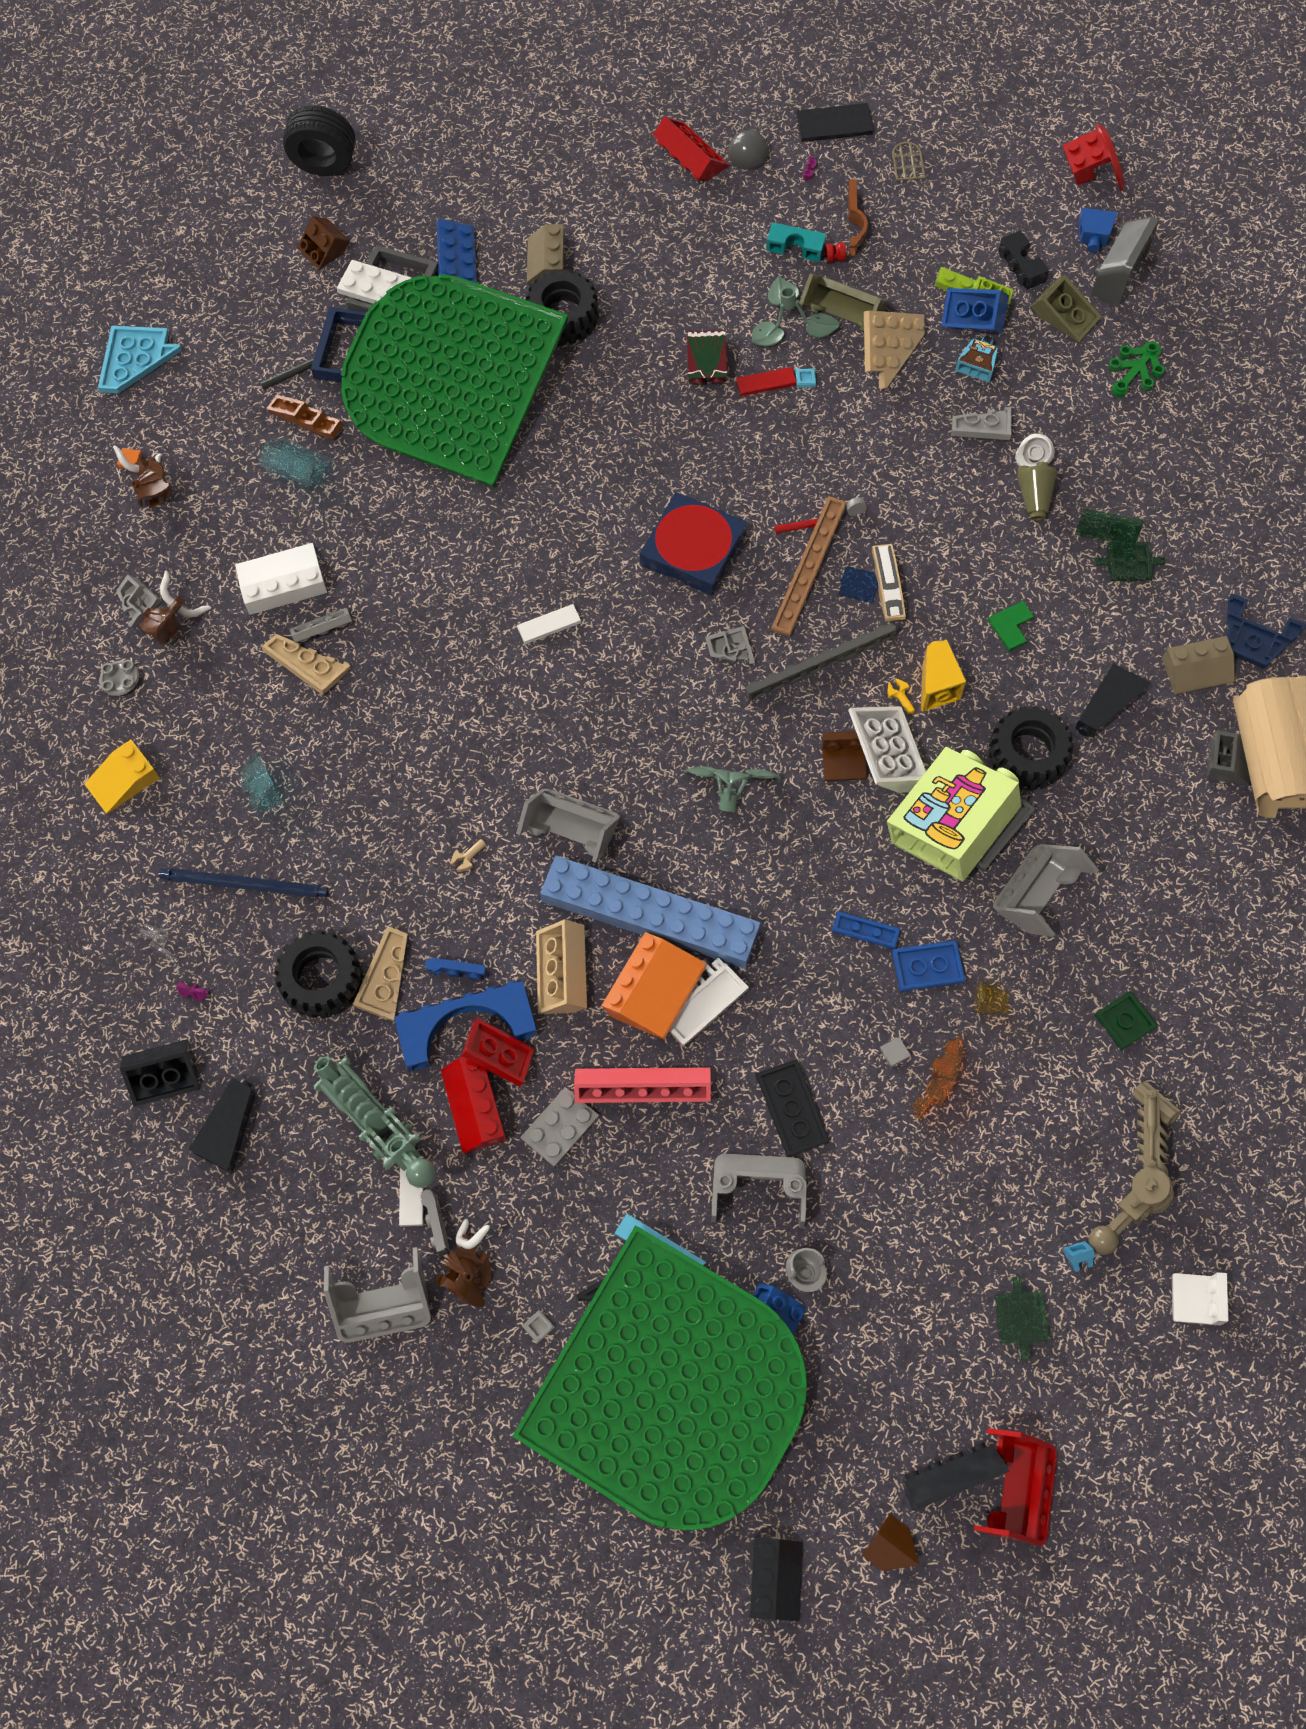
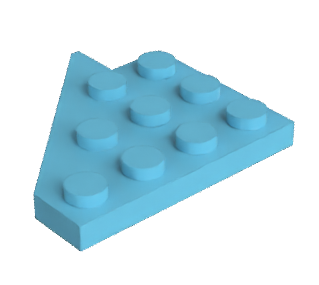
[98,326,182,394]

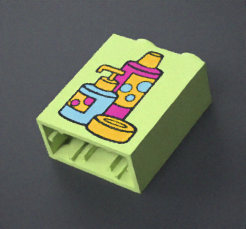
[887,747,1021,882]

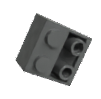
[1206,730,1250,786]

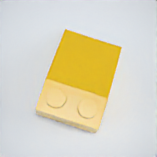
[84,740,160,814]

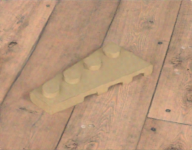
[262,634,351,695]
[353,926,408,1022]

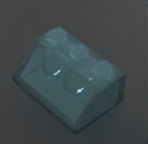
[258,438,333,488]

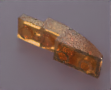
[912,1035,962,1121]

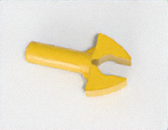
[887,679,915,715]

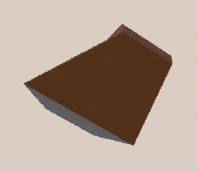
[862,1513,919,1571]

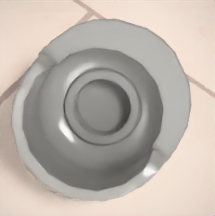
[786,1248,827,1292]

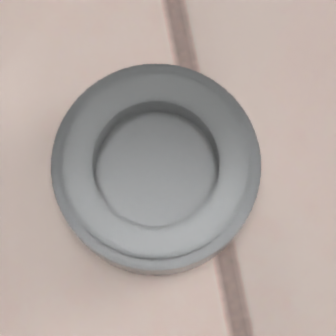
[846,497,867,516]

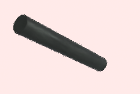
[260,359,313,390]

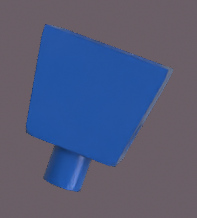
[1078,208,1117,253]

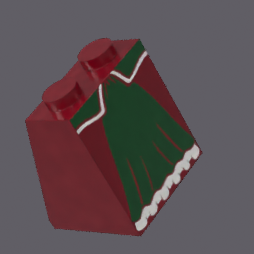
[687,330,727,385]

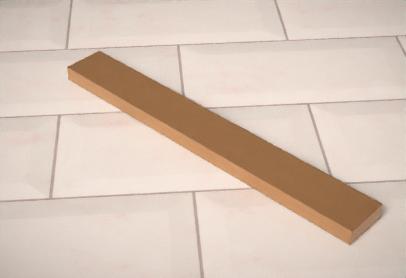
[771,496,847,637]

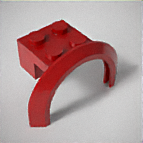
[1063,123,1125,192]

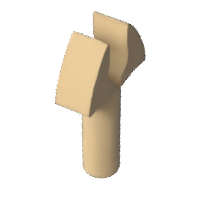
[451,839,486,872]

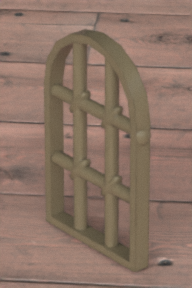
[892,142,925,181]

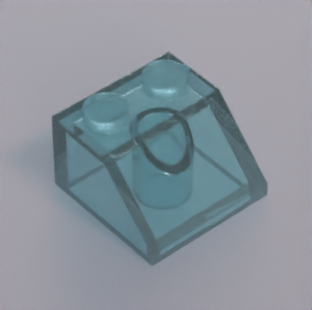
[240,753,283,814]

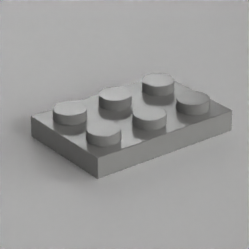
[520,1087,599,1168]

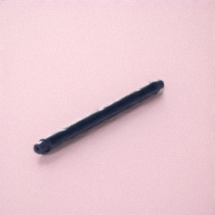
[158,868,328,898]

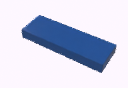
[832,911,901,949]

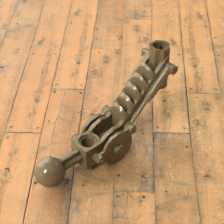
[1088,1081,1181,1255]

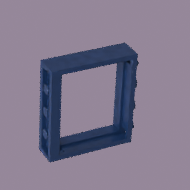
[311,307,367,383]

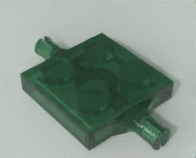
[1095,542,1165,582]
[994,1276,1048,1360]

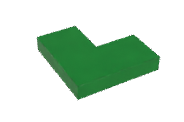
[988,601,1034,652]

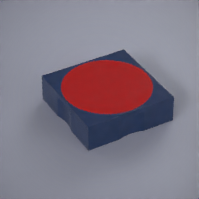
[639,492,747,596]

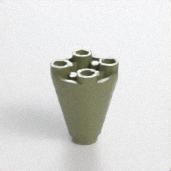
[1017,462,1057,520]

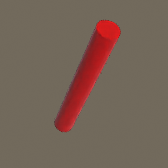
[774,518,819,534]

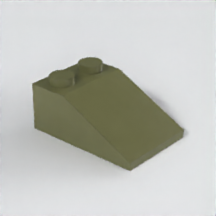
[1031,274,1102,342]

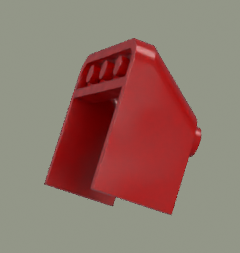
[974,1428,1057,1546]

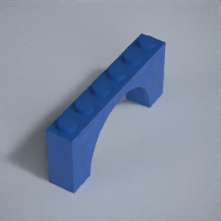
[394,981,538,1072]

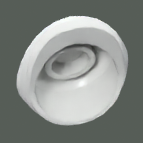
[1015,433,1055,467]

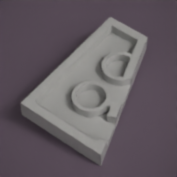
[951,407,1011,440]

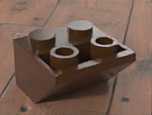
[297,216,350,270]

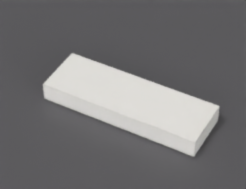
[517,604,581,644]
[399,1156,424,1227]

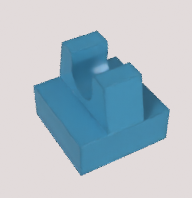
[1063,1241,1095,1272]

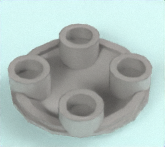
[99,660,139,696]

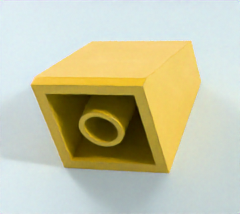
[921,640,966,712]

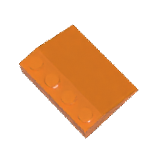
[601,932,707,1039]

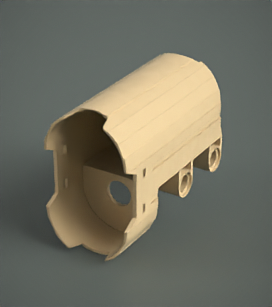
[1233,676,1306,818]

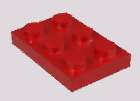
[461,1018,534,1087]

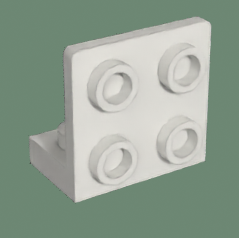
[1172,1272,1228,1326]

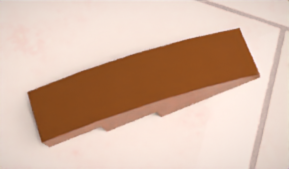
[266,395,343,439]

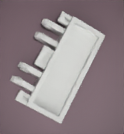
[669,957,749,1047]

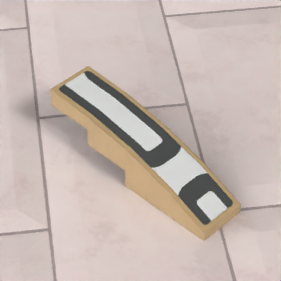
[872,544,906,621]

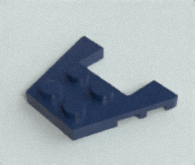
[1226,593,1306,669]

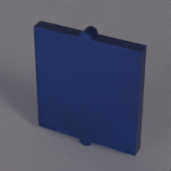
[838,566,878,603]

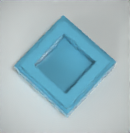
[795,368,816,388]

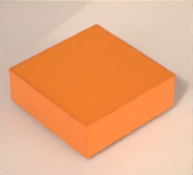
[117,448,142,468]

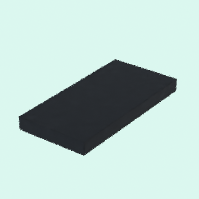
[796,103,873,142]
[755,1059,830,1157]

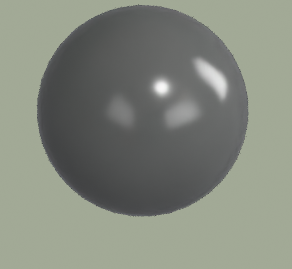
[728,130,769,170]

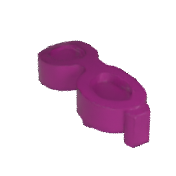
[803,155,817,180]
[176,982,210,1001]

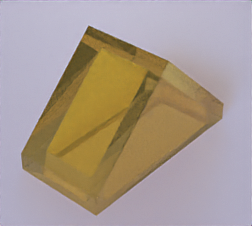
[974,981,1009,1014]

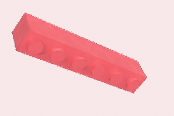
[574,1068,711,1103]

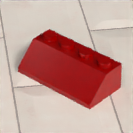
[653,116,730,181]
[440,1057,506,1154]

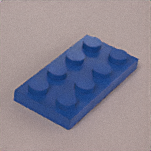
[436,218,477,283]

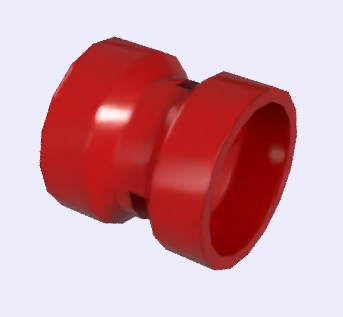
[825,242,846,263]

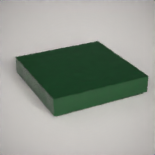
[1094,991,1158,1051]

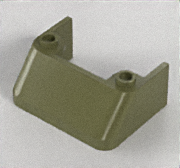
[799,273,889,331]

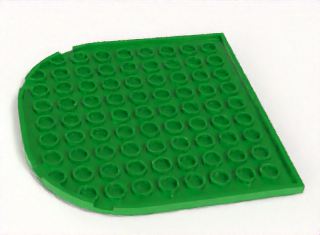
[341,274,569,488]
[512,1225,807,1530]

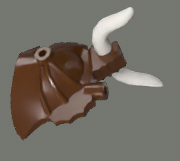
[113,446,172,508]
[139,571,211,645]
[435,1219,492,1307]

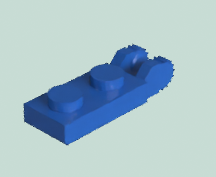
[424,958,488,981]

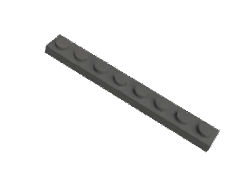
[745,623,896,702]

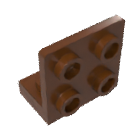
[821,731,867,781]

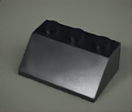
[120,1039,200,1107]
[749,1537,803,1621]

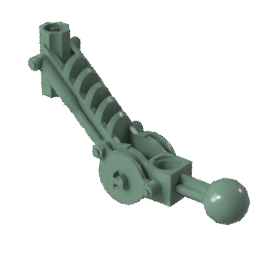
[313,1055,436,1188]

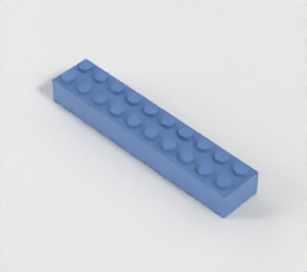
[540,855,760,969]

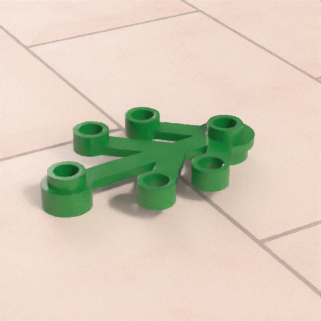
[1108,341,1165,397]

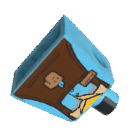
[955,336,998,383]

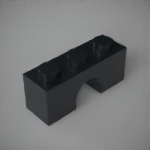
[998,230,1049,290]

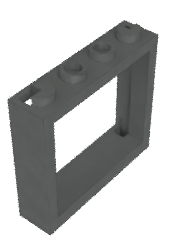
[346,245,438,312]

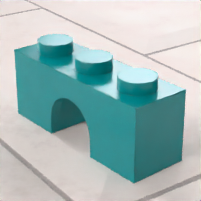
[766,222,826,262]

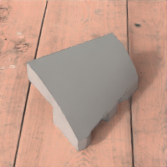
[116,574,162,628]
[705,626,755,664]

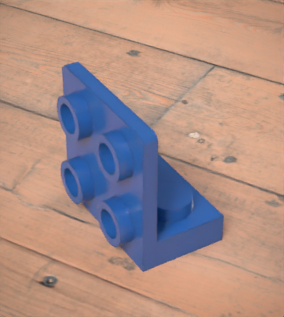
[753,1283,806,1335]

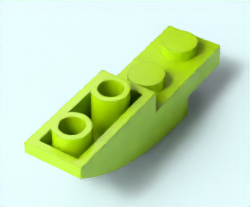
[934,267,1013,307]

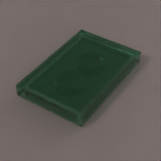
[1075,508,1144,547]

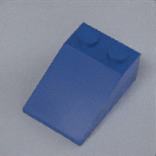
[941,288,1009,334]

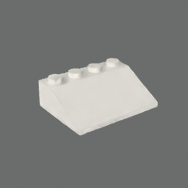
[236,543,327,615]
[848,707,926,793]

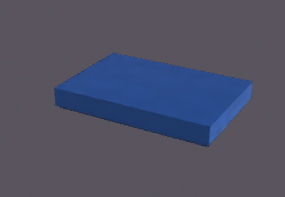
[892,940,965,992]

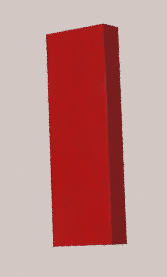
[736,367,797,397]

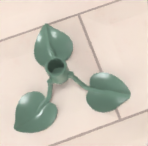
[752,276,840,347]
[685,766,782,812]

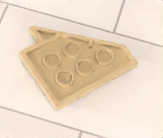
[864,311,925,389]

